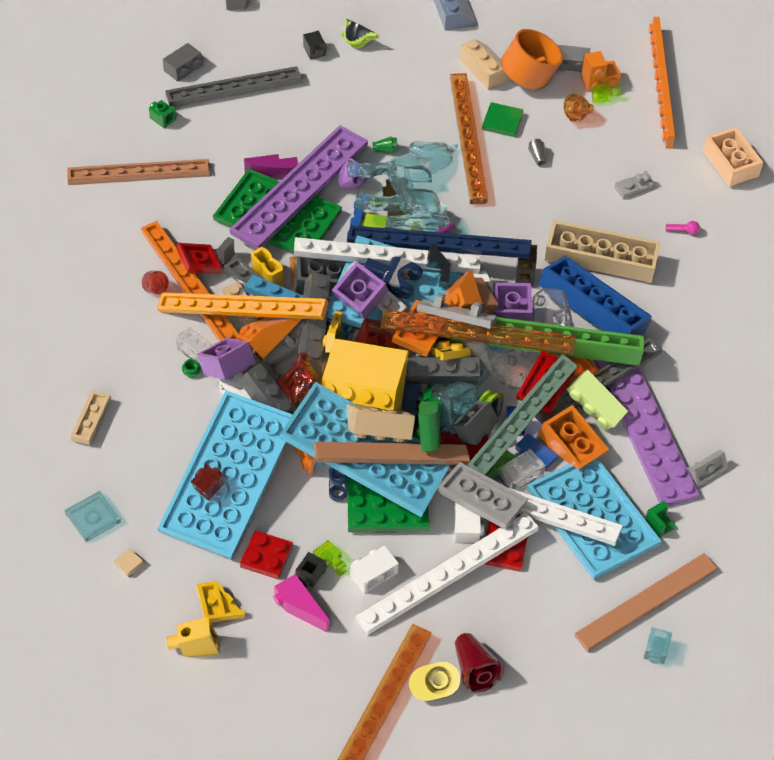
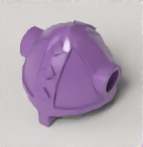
[338,158,368,190]

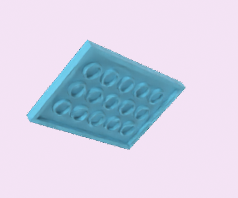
[526,458,661,580]

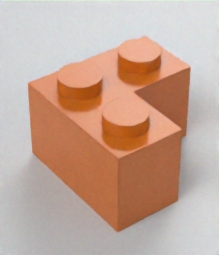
[581,51,621,92]

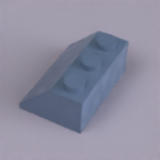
[434,0,476,30]

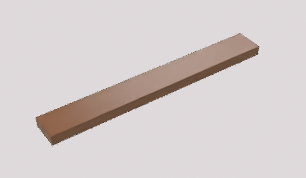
[67,159,210,185]
[313,442,470,465]
[575,553,717,652]

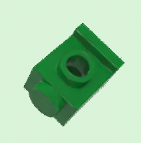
[149,100,176,128]

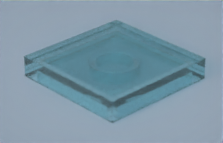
[64,490,121,542]

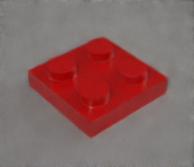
[176,243,223,274]
[240,530,293,580]

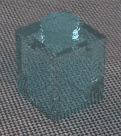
[643,627,672,664]

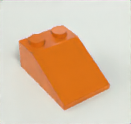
[237,317,302,359]
[537,405,609,470]

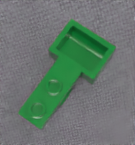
[418,388,442,451]

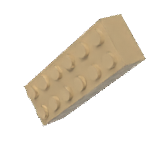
[544,220,661,283]

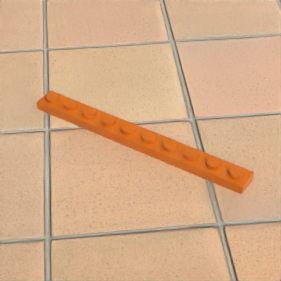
[649,17,675,148]
[141,221,239,341]

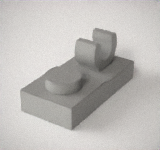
[614,171,654,199]
[687,450,728,487]

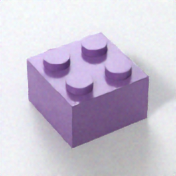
[332,261,389,319]
[493,282,533,321]
[197,338,255,380]

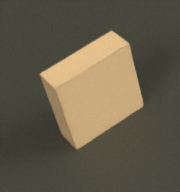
[114,549,143,577]

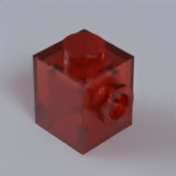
[190,464,225,501]

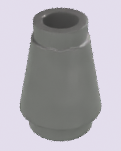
[528,139,546,166]

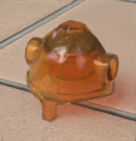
[563,93,594,122]

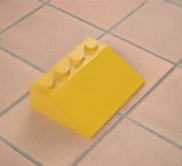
[321,339,409,411]

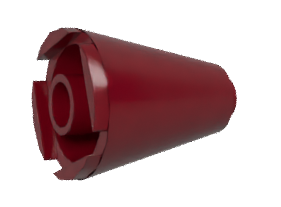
[454,633,504,693]

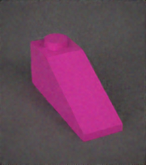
[273,574,330,632]

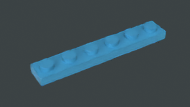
[244,275,350,333]

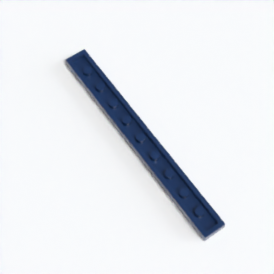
[347,225,532,259]

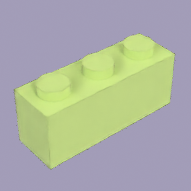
[566,370,628,430]

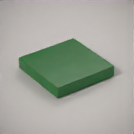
[482,102,524,137]

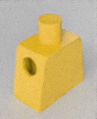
[166,617,219,657]

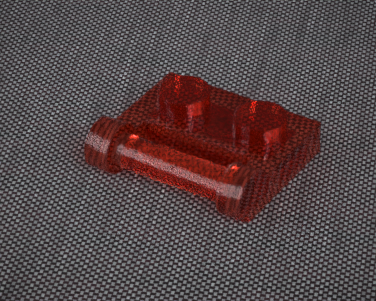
[278,352,318,404]

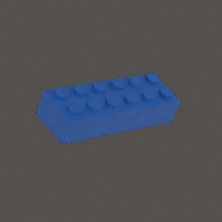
[538,256,652,336]

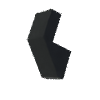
[426,243,451,288]

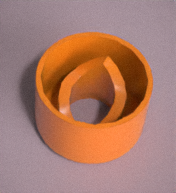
[501,29,563,90]

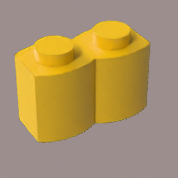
[251,247,283,286]

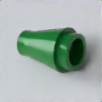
[372,136,398,153]

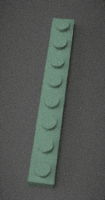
[467,354,577,475]

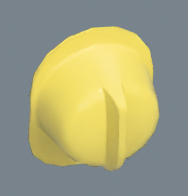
[409,662,460,701]

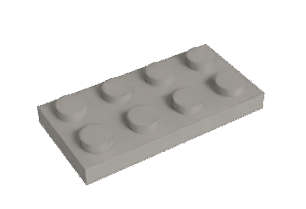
[437,462,528,530]

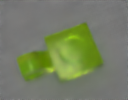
[591,84,622,103]
[313,540,347,576]

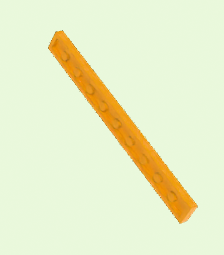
[157,292,329,320]

